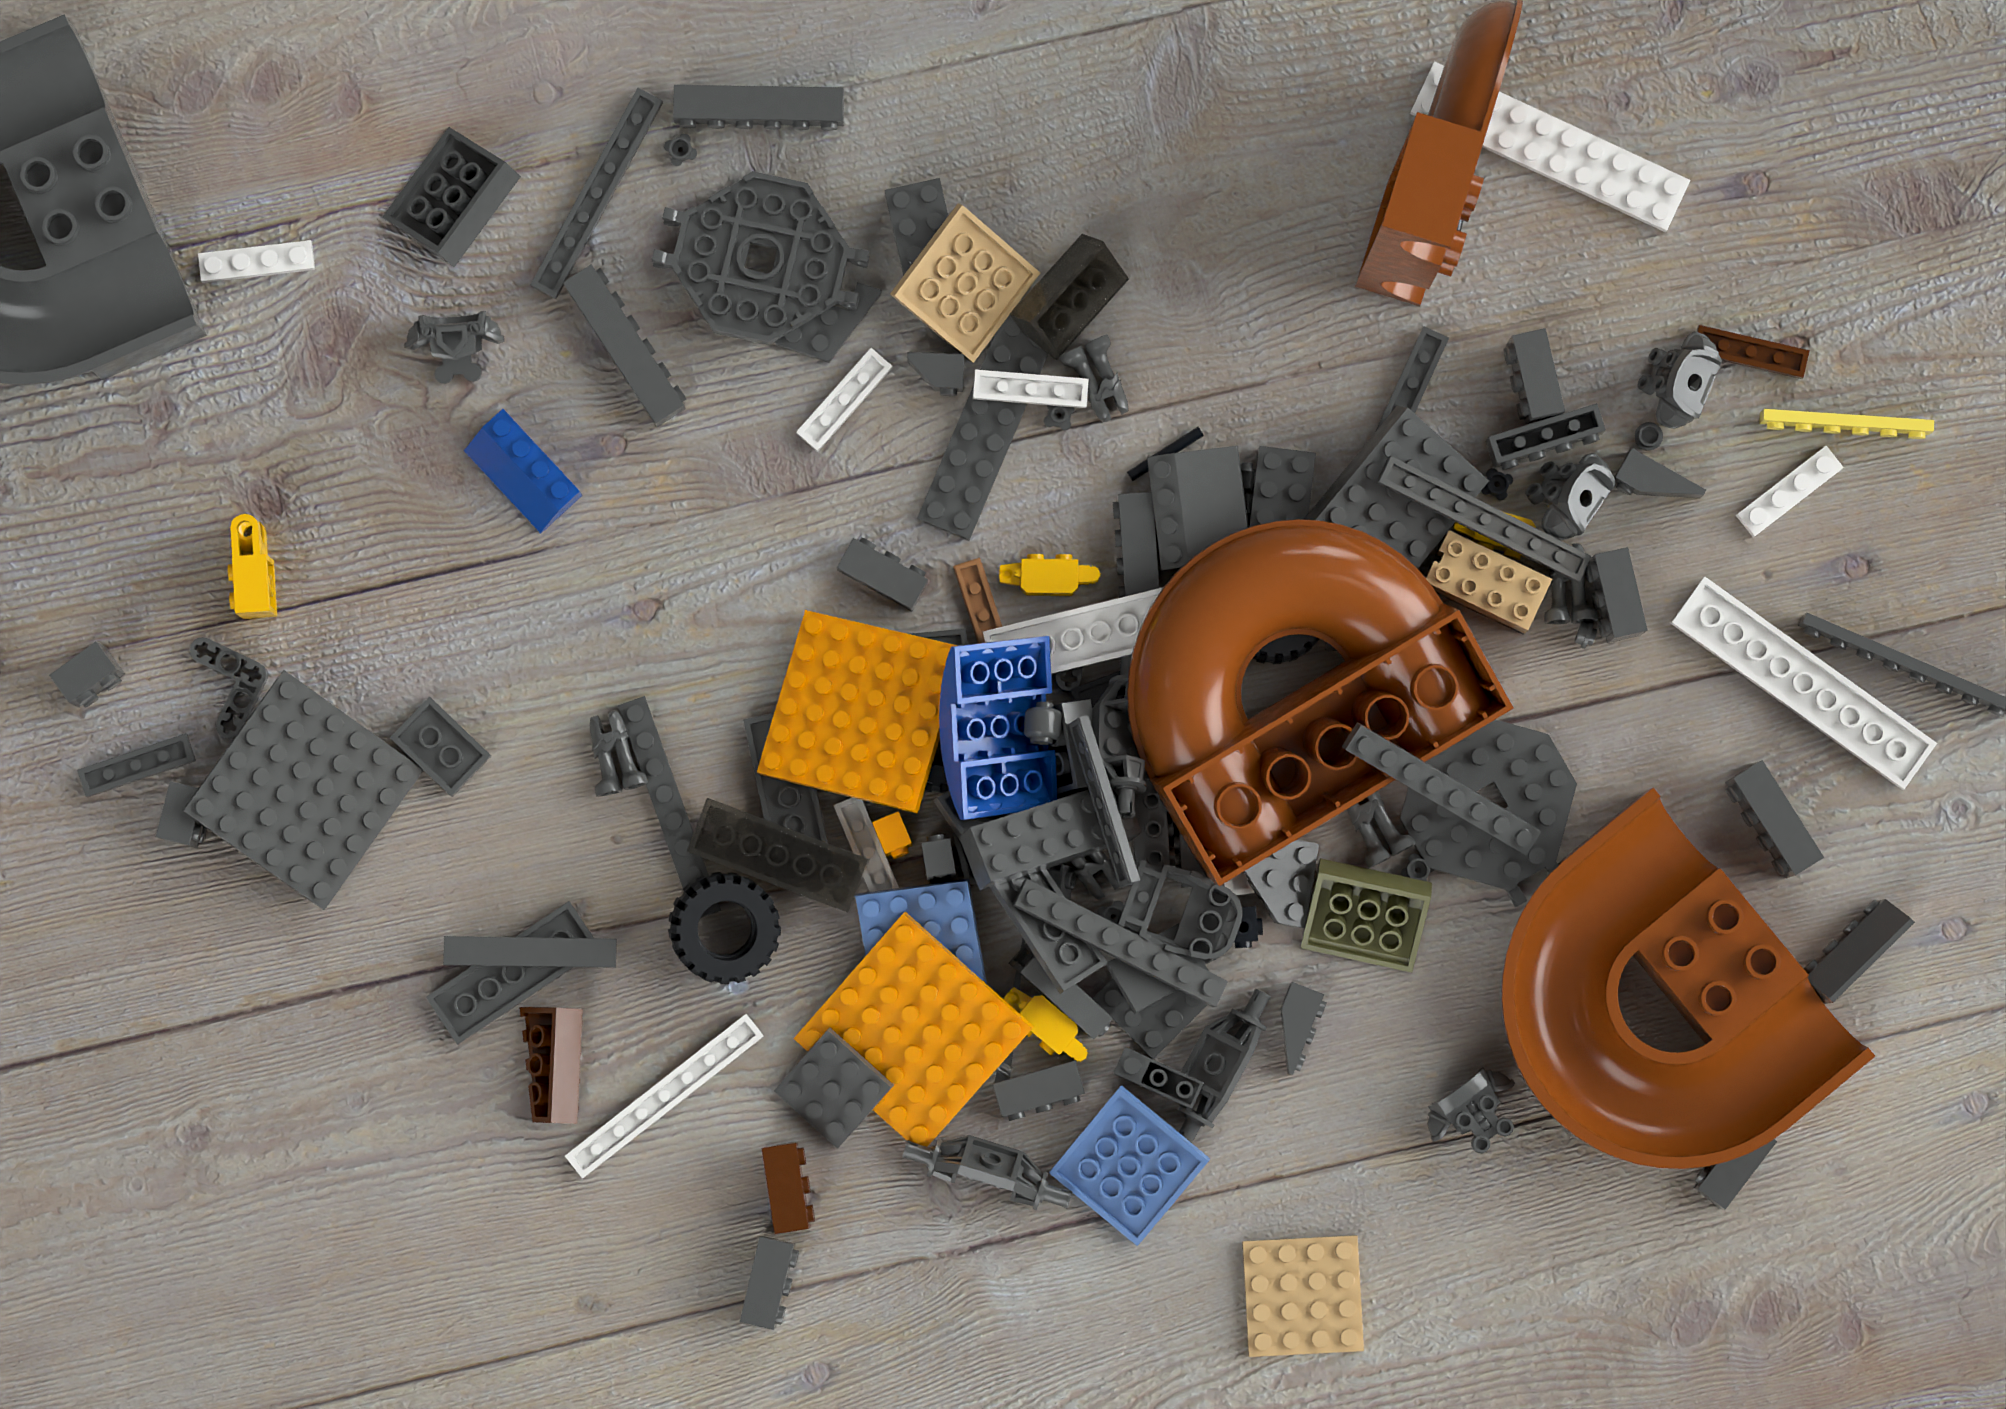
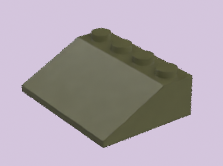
[1301,858,1432,973]

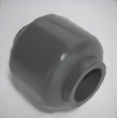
[1024,702,1062,745]

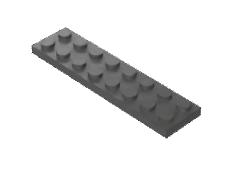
[917,313,1057,541]
[934,791,1108,994]

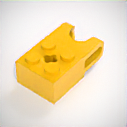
[228,514,277,619]

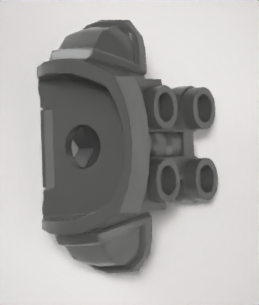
[404,311,505,384]
[1638,331,1722,429]
[1525,453,1615,540]
[1427,1067,1515,1153]

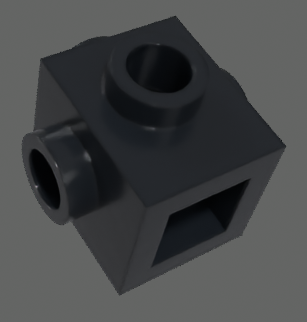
[1234,906,1263,948]

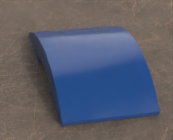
[939,636,1058,820]

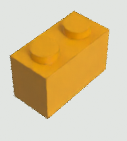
[872,811,912,860]

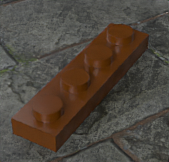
[1696,325,1810,379]

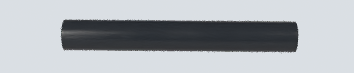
[1127,427,1204,482]

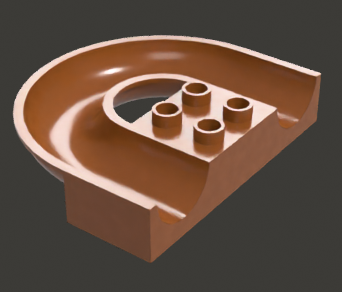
[1355,0,1523,306]
[1127,519,1514,886]
[1502,787,1876,1169]

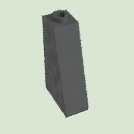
[1008,943,1113,1039]

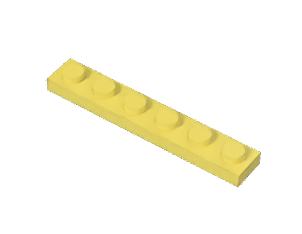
[1759,409,1934,439]

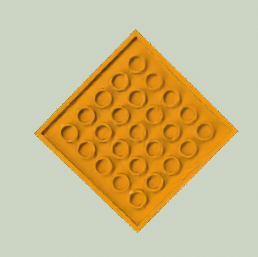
[757,610,958,813]
[793,912,1034,1147]

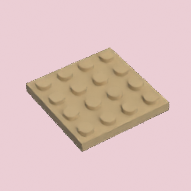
[890,204,1040,363]
[1242,1235,1364,1357]

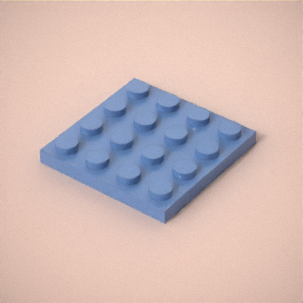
[855,879,987,984]
[1049,1085,1210,1246]

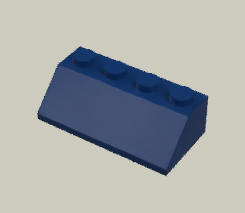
[464,409,583,534]

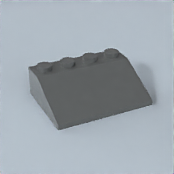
[383,127,521,267]
[1147,446,1248,570]

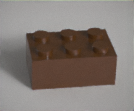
[762,1143,815,1234]

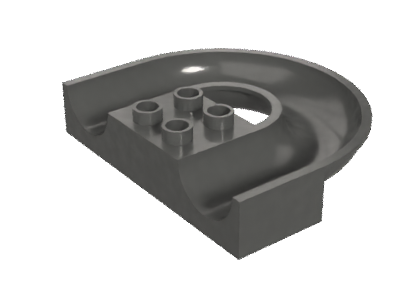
[0,14,207,385]

